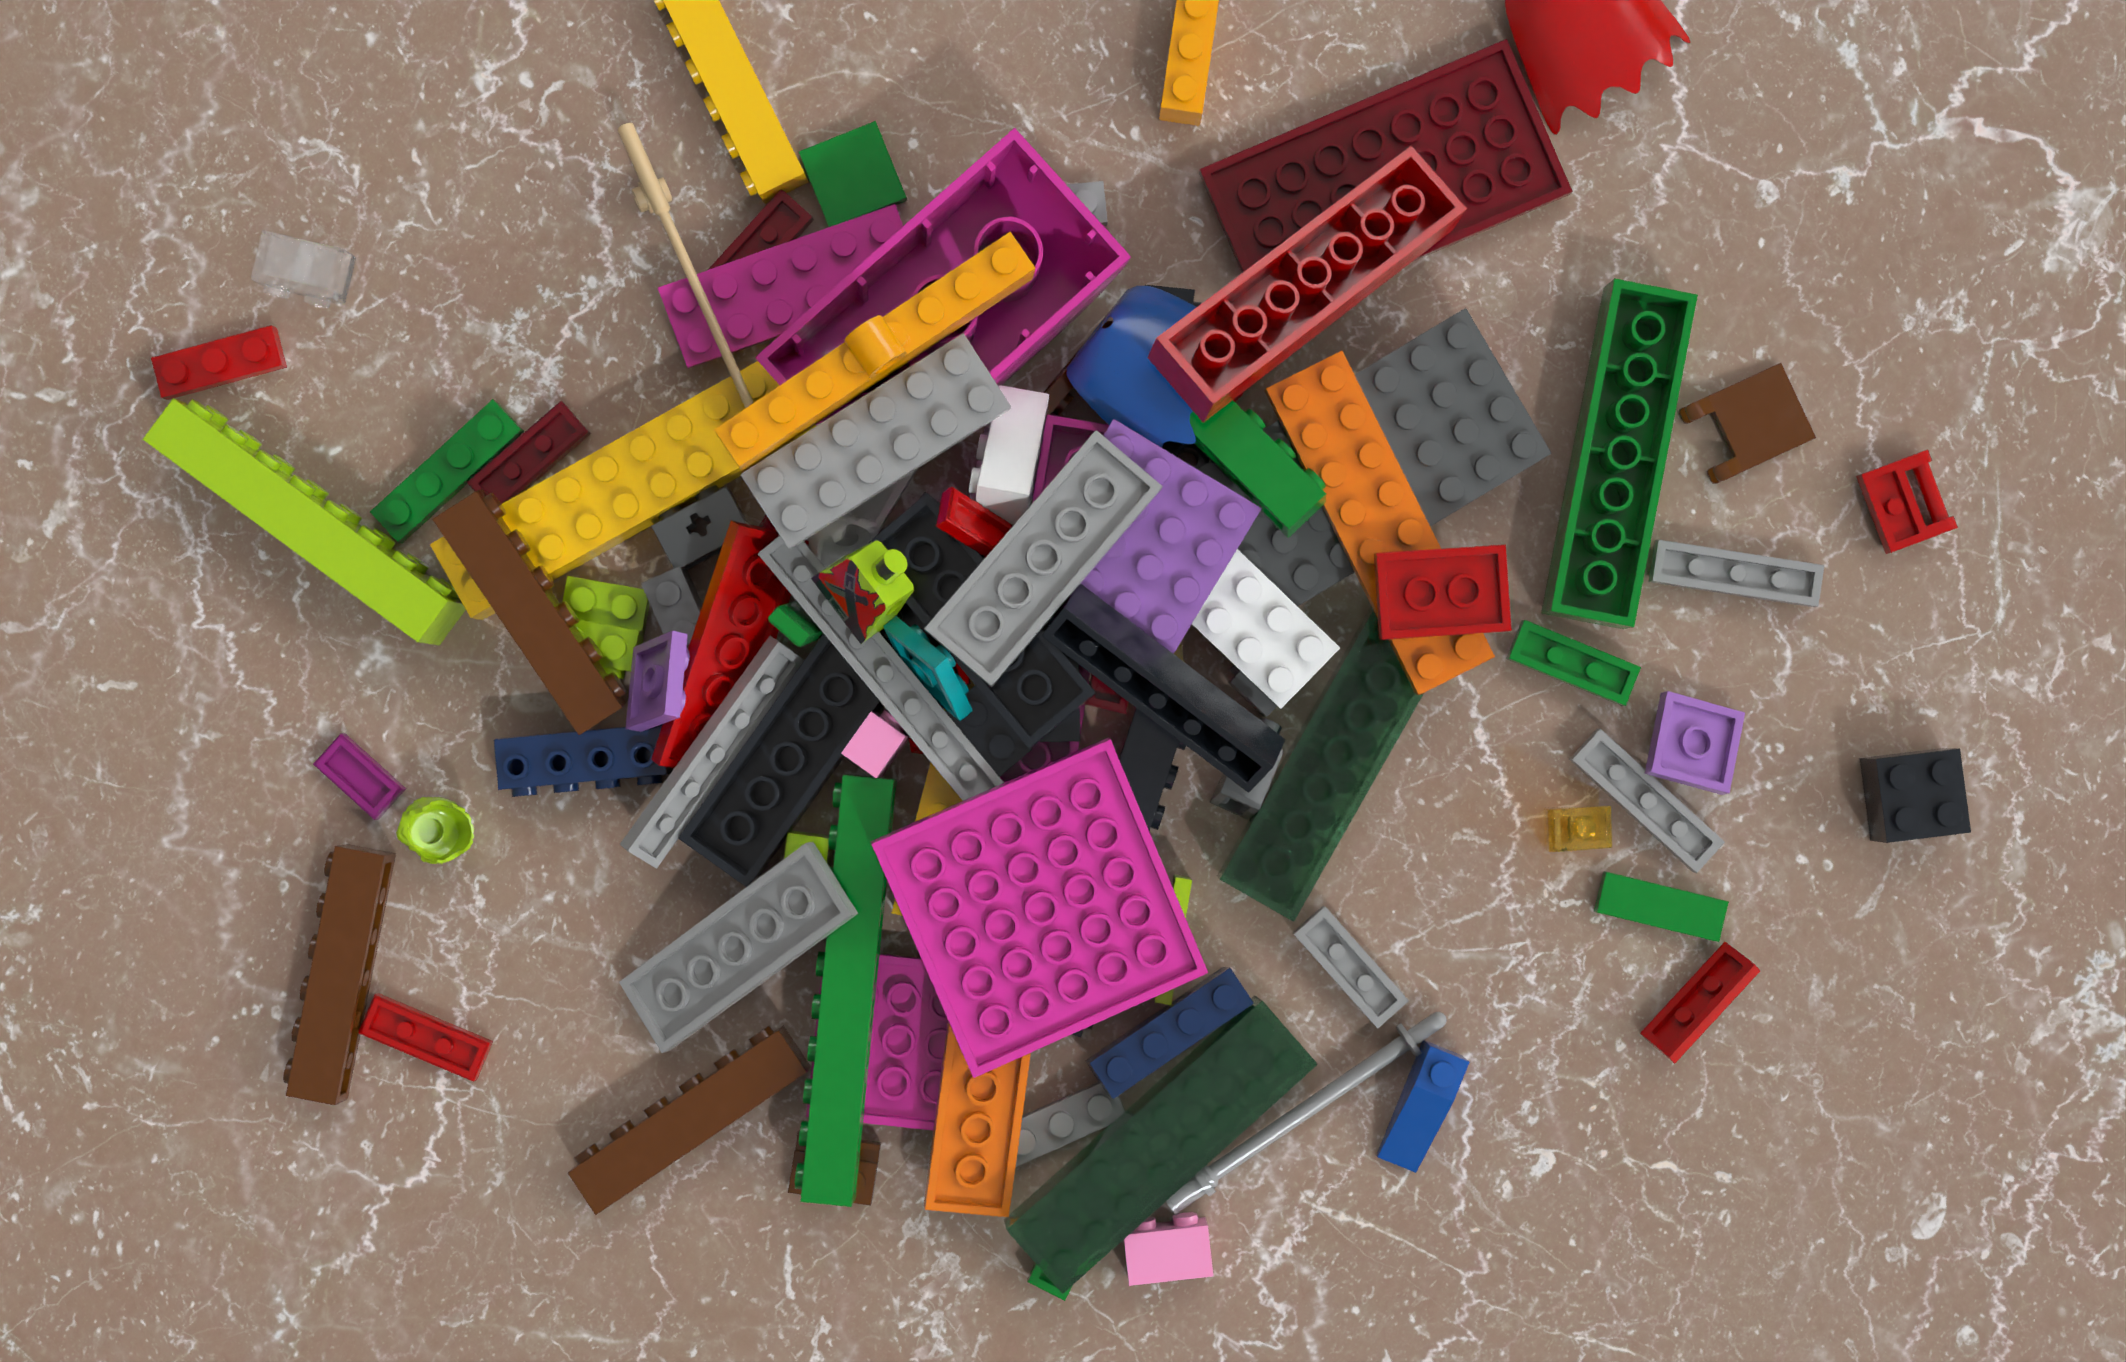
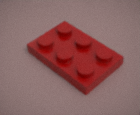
[1374,544,1512,640]

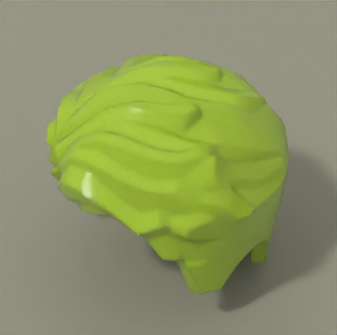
[396,797,474,864]

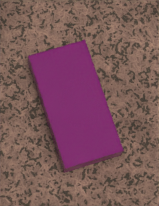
[313,733,406,820]

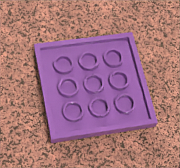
[1081,419,1262,654]

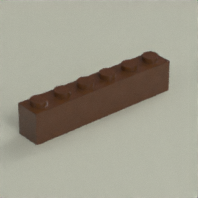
[432,489,627,735]
[283,844,396,1105]
[568,1025,811,1215]

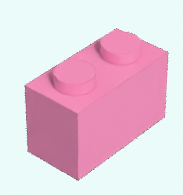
[841,710,909,778]
[1122,1212,1213,1286]

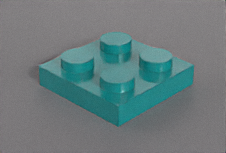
[883,616,973,721]

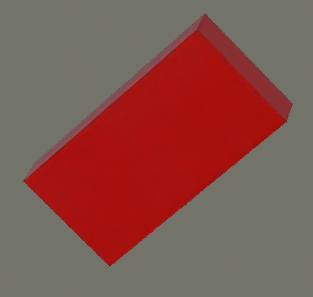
[936,486,1013,557]

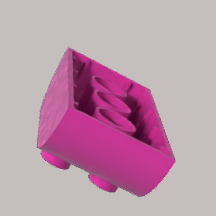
[755,128,1131,426]

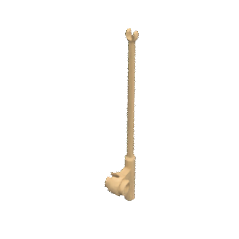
[618,123,753,408]

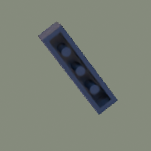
[1085,967,1253,1099]

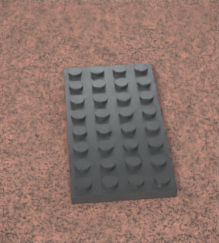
[1198,308,1552,607]

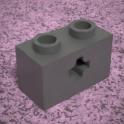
[652,485,748,570]

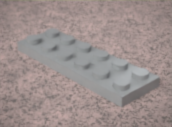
[740,333,1011,550]
[924,430,1163,687]
[619,842,858,1053]

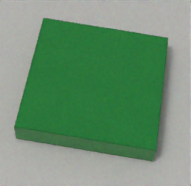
[799,121,908,227]

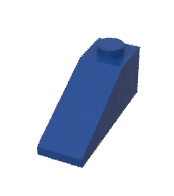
[1376,1040,1470,1173]

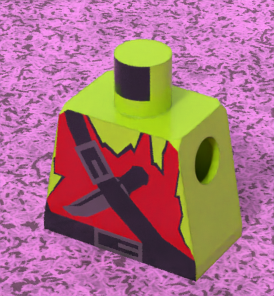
[811,540,914,644]

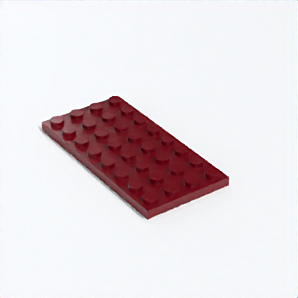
[1199,39,1573,273]

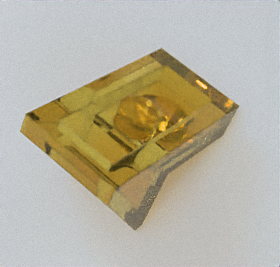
[1544,806,1612,852]

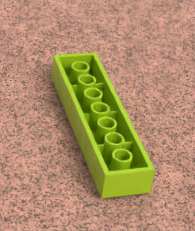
[142,398,466,645]

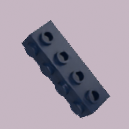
[494,724,673,797]

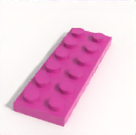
[658,204,903,369]

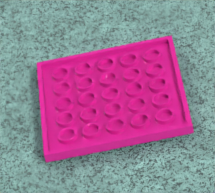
[871,738,1208,1078]

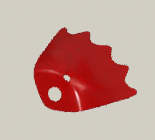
[1505,0,1691,135]

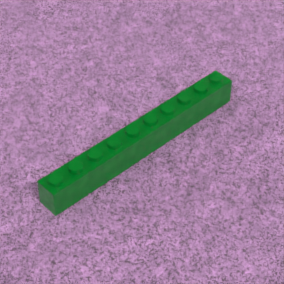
[795,774,897,1207]

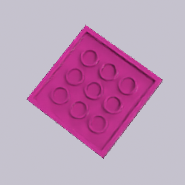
[806,949,948,1130]

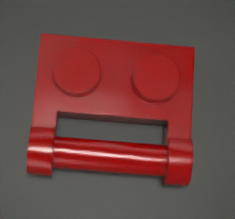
[1856,449,1958,554]

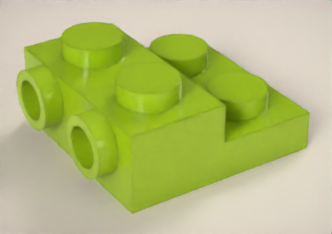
[563,576,650,679]

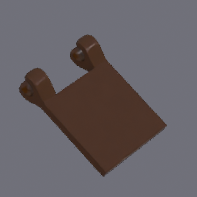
[1679,363,1816,484]

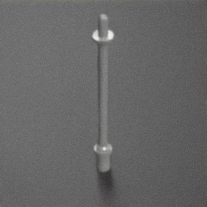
[1161,1012,1447,1215]

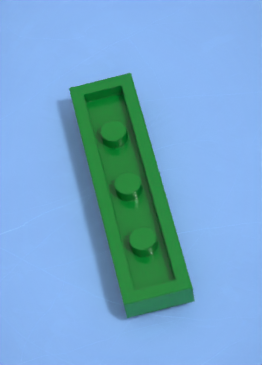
[370,399,524,544]

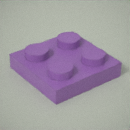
[625,631,690,732]
[1645,691,1745,795]

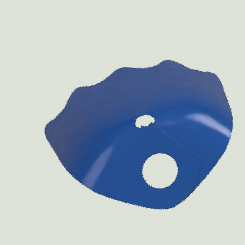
[1067,286,1196,448]

